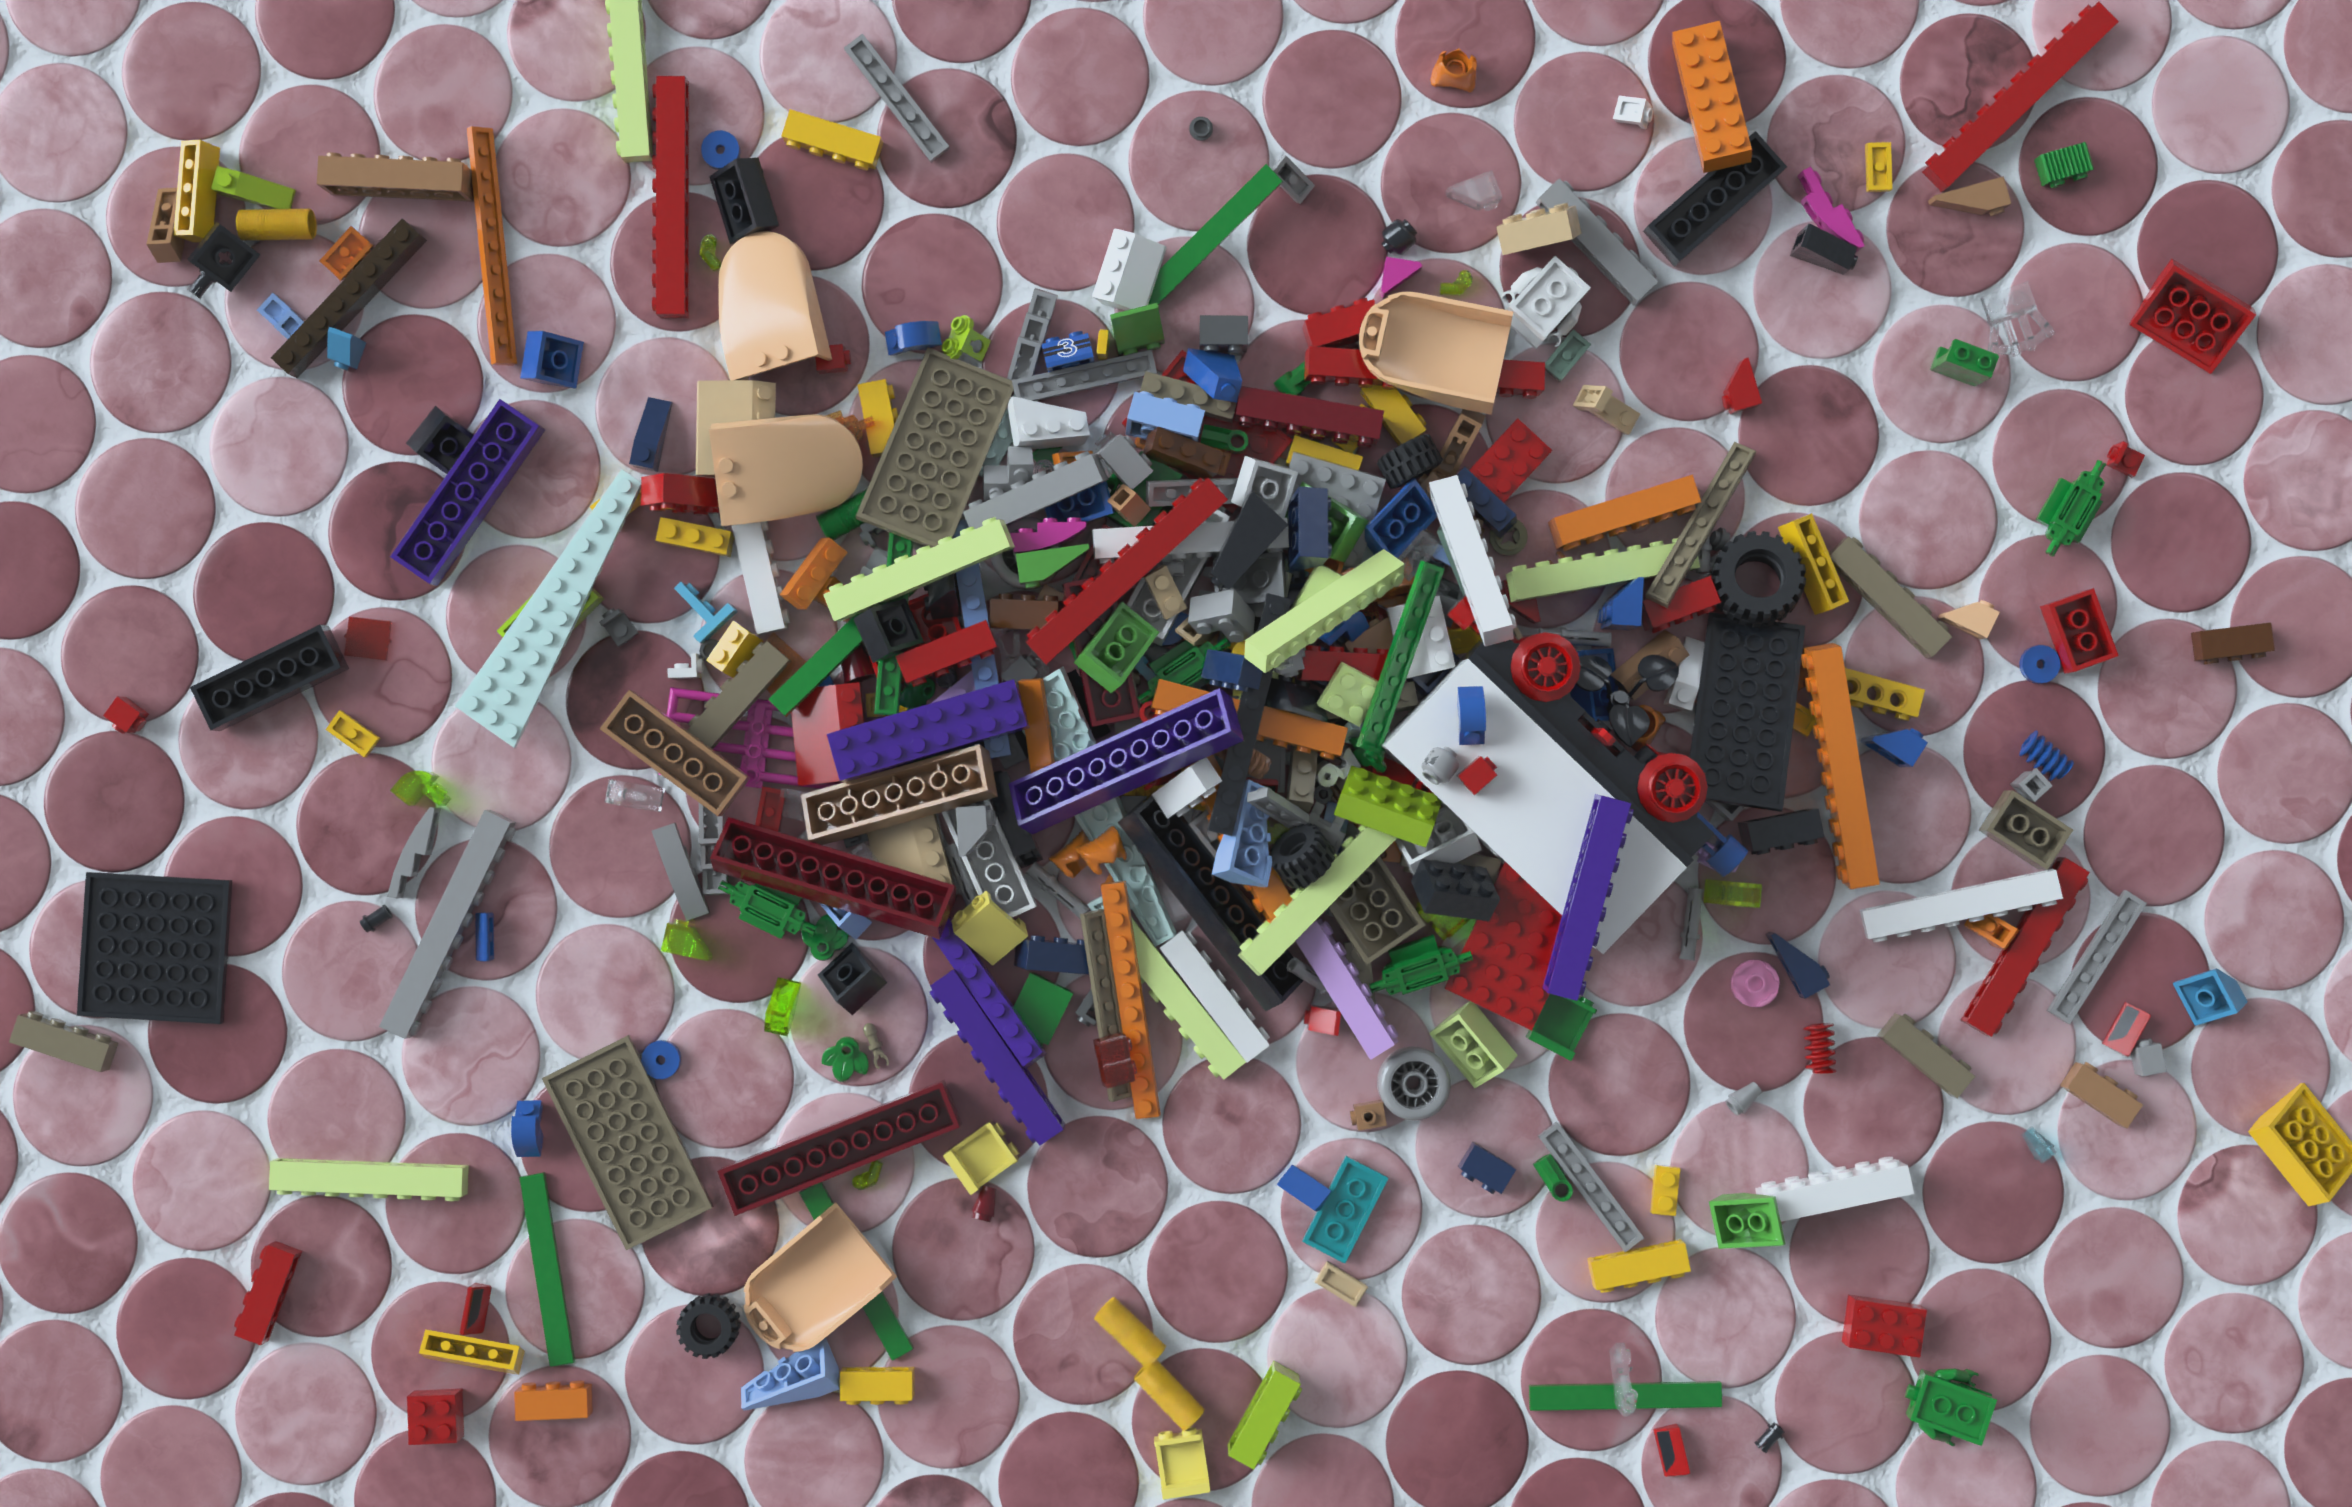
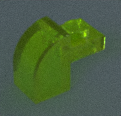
[390,771,451,806]
[1704,879,1762,908]

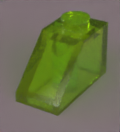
[661,919,713,961]
[764,977,801,1036]

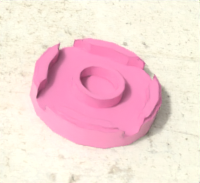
[1731,960,1780,1007]

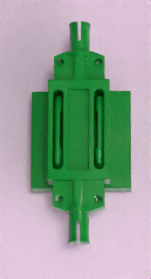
[2035,460,2107,557]
[1137,638,1231,705]
[718,880,818,939]
[1369,935,1473,995]

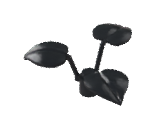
[1576,655,1679,748]

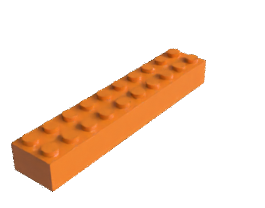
[1801,643,1880,889]

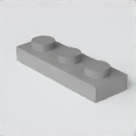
[1247,787,1309,828]

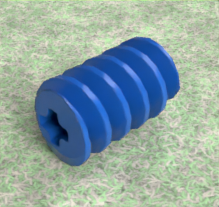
[2019,731,2074,781]

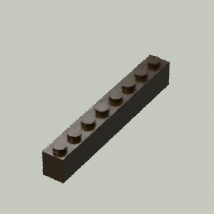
[271,218,427,378]

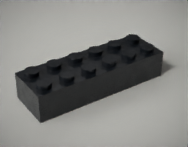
[1643,131,1787,267]
[190,624,349,731]

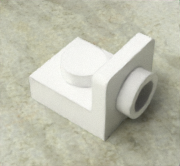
[1613,96,1653,129]
[668,653,704,679]

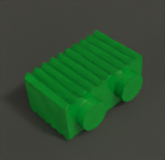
[2034,142,2094,188]

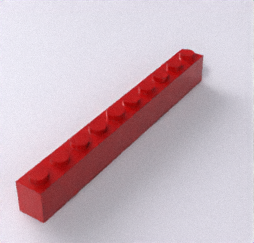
[1922,2,2119,192]
[652,76,689,318]
[1304,346,1545,399]
[1026,477,1228,664]

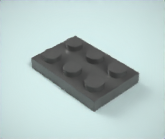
[1213,551,1287,605]

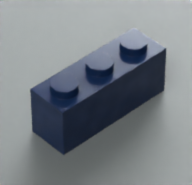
[1457,467,1517,539]
[1201,649,1263,692]

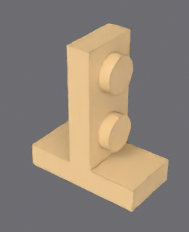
[1572,385,1640,435]

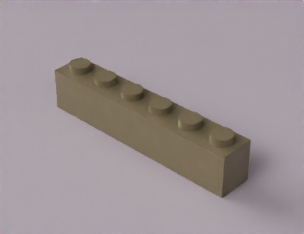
[1829,536,1953,658]
[687,641,791,749]

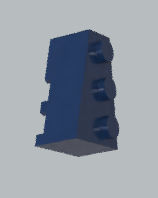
[1014,935,1089,975]

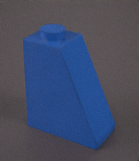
[1183,348,1242,402]

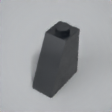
[1790,224,1858,275]

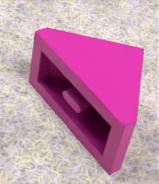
[1380,257,1423,298]

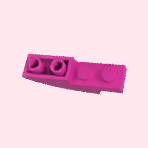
[1797,166,1865,252]
[1008,517,1087,555]

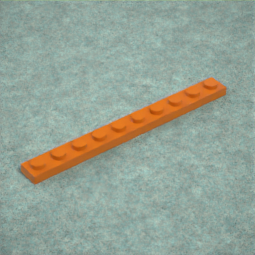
[467,126,517,366]
[1101,881,1161,1119]

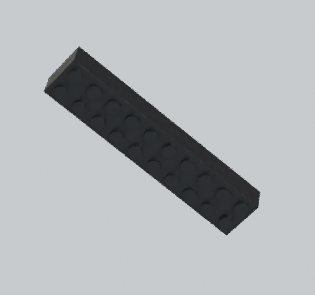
[1118,788,1304,1011]

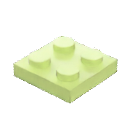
[1317,662,1378,727]

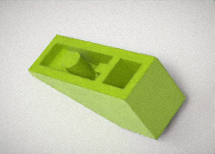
[211,166,296,209]

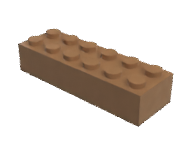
[317,152,474,202]
[600,690,751,816]

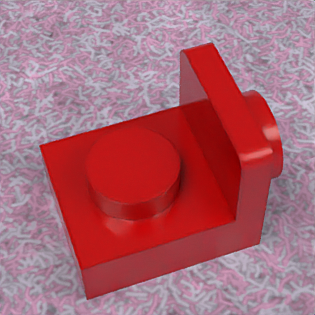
[2106,441,2145,478]

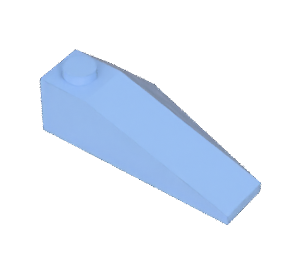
[1212,779,1272,888]
[741,1337,840,1411]

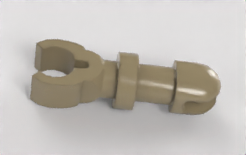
[863,1023,889,1069]

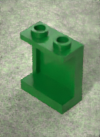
[1930,339,1999,387]
[1014,971,1074,1046]
[1526,994,1597,1061]

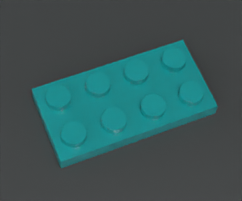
[1302,1155,1389,1264]

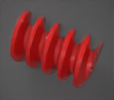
[1803,1023,1837,1074]

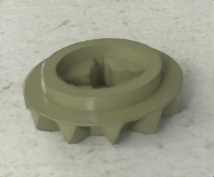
[1489,520,1528,555]

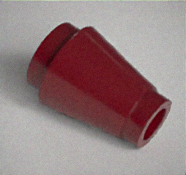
[971,1186,996,1222]

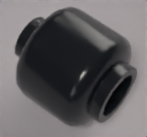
[1381,219,1417,255]

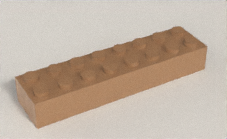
[801,744,998,845]

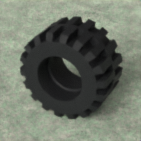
[1377,434,1443,489]
[1269,823,1335,888]
[676,1293,741,1359]

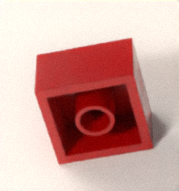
[407,1388,464,1445]

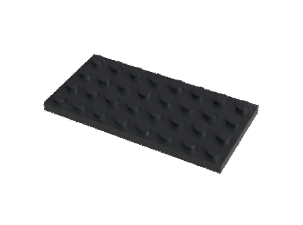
[1689,612,1805,812]

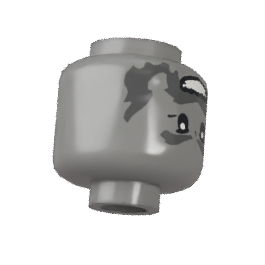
[1421,747,1459,785]

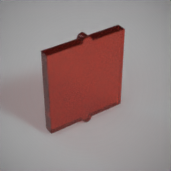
[344,617,392,661]

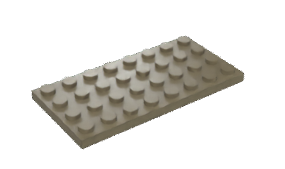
[856,347,1014,548]
[542,1035,714,1250]

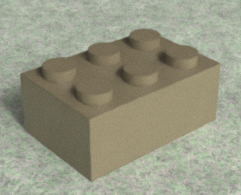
[1979,790,2073,870]

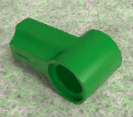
[1273,361,1311,396]
[1200,424,1248,454]
[1533,1153,1573,1202]

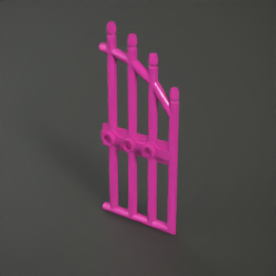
[658,687,844,789]

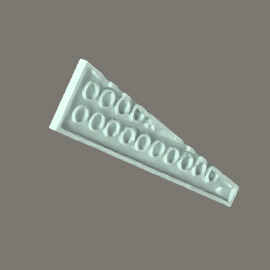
[455,469,641,748]
[1022,666,1177,947]

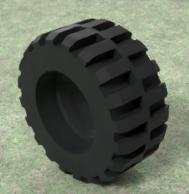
[1711,531,1806,627]

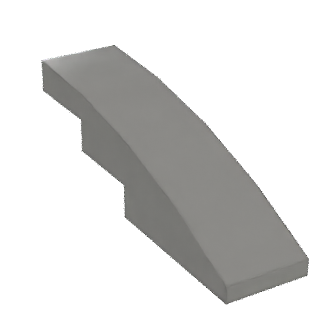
[1007,288,1058,381]
[699,803,728,896]
[387,807,441,899]
[652,823,710,921]

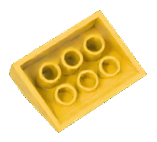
[2248,1082,2352,1207]

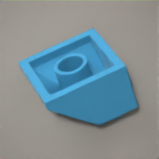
[2173,968,2248,1026]

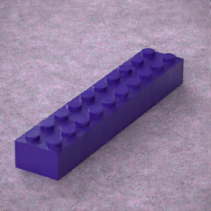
[1009,688,1244,834]

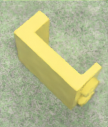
[952,891,1028,965]
[943,1120,1020,1195]
[1154,1427,1210,1500]

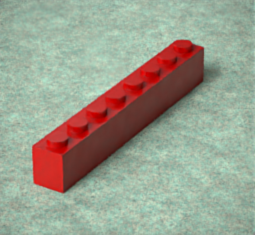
[1960,857,2090,1037]

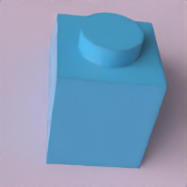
[327,327,366,371]

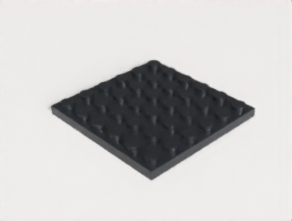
[77,872,232,1024]

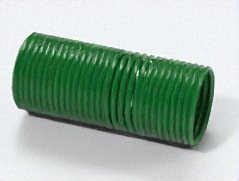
[816,489,867,541]

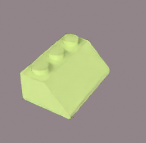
[1429,1001,1518,1088]

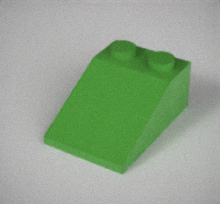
[1110,303,1165,356]
[1285,481,1369,562]
[1016,544,1089,589]
[1073,602,1159,693]
[1709,1193,1786,1249]

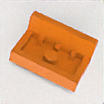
[319,226,374,281]

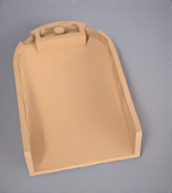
[718,231,832,380]
[1359,292,1513,415]
[709,414,863,526]
[743,1202,897,1352]

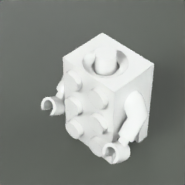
[1501,256,1591,349]

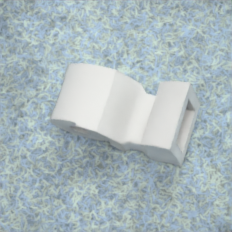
[1315,744,1361,787]

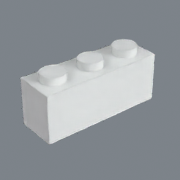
[1152,757,1222,819]

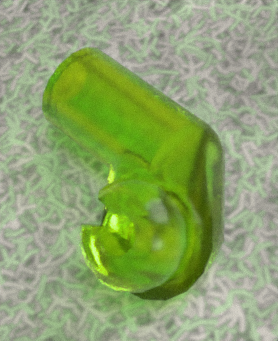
[699,234,722,271]
[1440,270,1473,295]
[852,1160,883,1190]

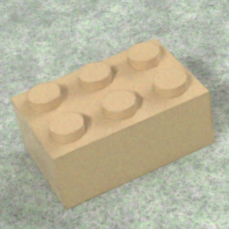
[1496,203,1582,255]

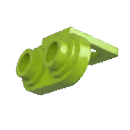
[942,315,991,361]

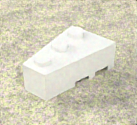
[1007,396,1090,450]

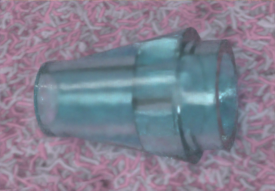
[2021,1126,2056,1163]

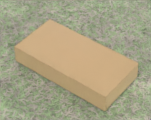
[1315,1261,1368,1307]

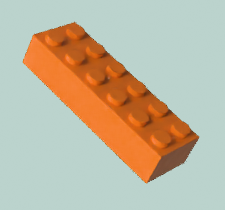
[1672,20,1752,173]
[1548,474,1701,552]

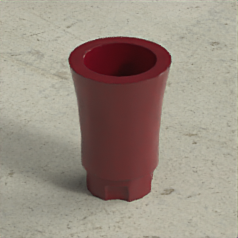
[841,644,876,684]

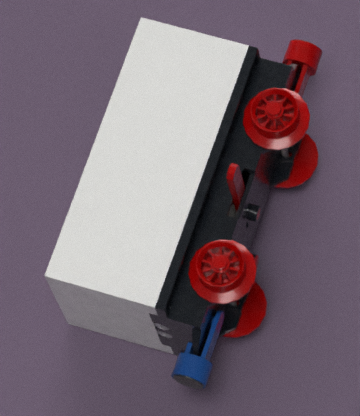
[1382,594,1748,954]

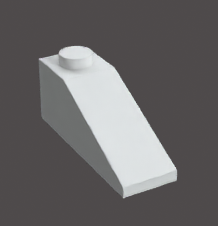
[1664,636,1704,712]

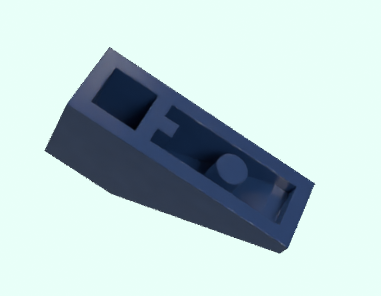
[629,397,673,472]
[1766,932,1830,999]

